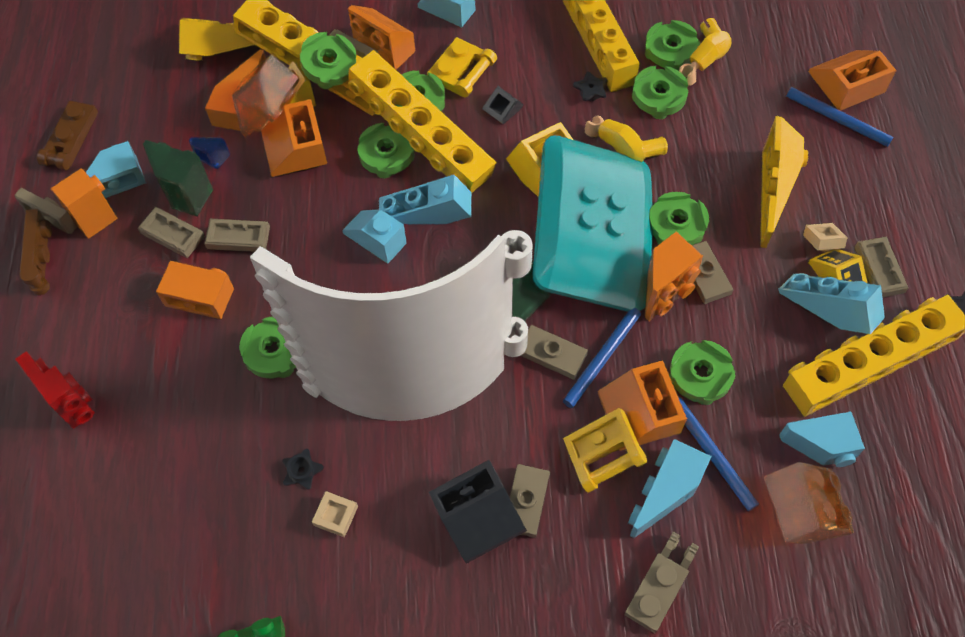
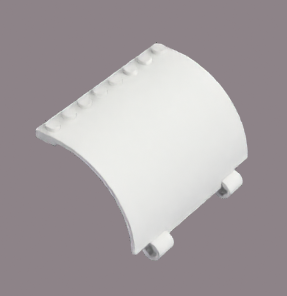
[250,230,532,421]

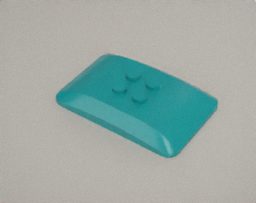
[533,135,652,312]

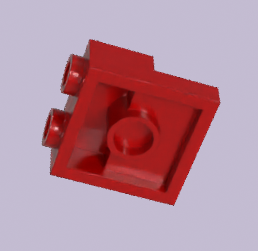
[15,351,95,429]

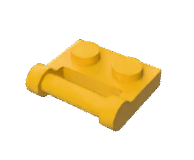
[427,37,497,97]
[563,408,647,493]

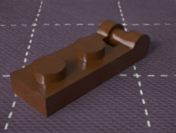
[37,101,98,170]
[20,209,52,296]

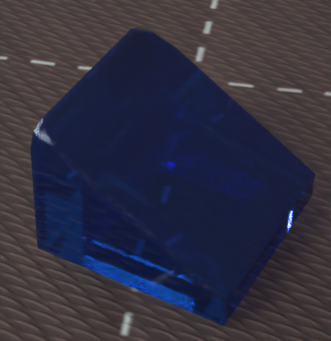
[189,137,230,169]

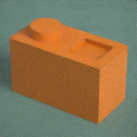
[51,168,118,239]
[156,261,234,319]

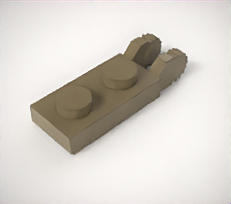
[624,532,699,634]

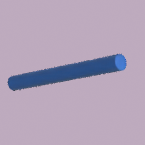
[786,87,894,147]
[563,308,641,408]
[678,397,759,512]

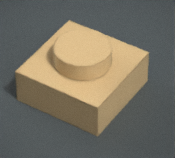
[803,223,848,251]
[312,492,358,537]

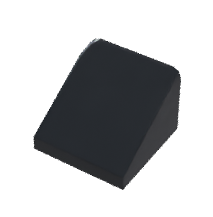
[482,86,524,124]

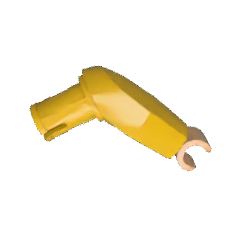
[679,18,732,86]
[585,116,668,162]

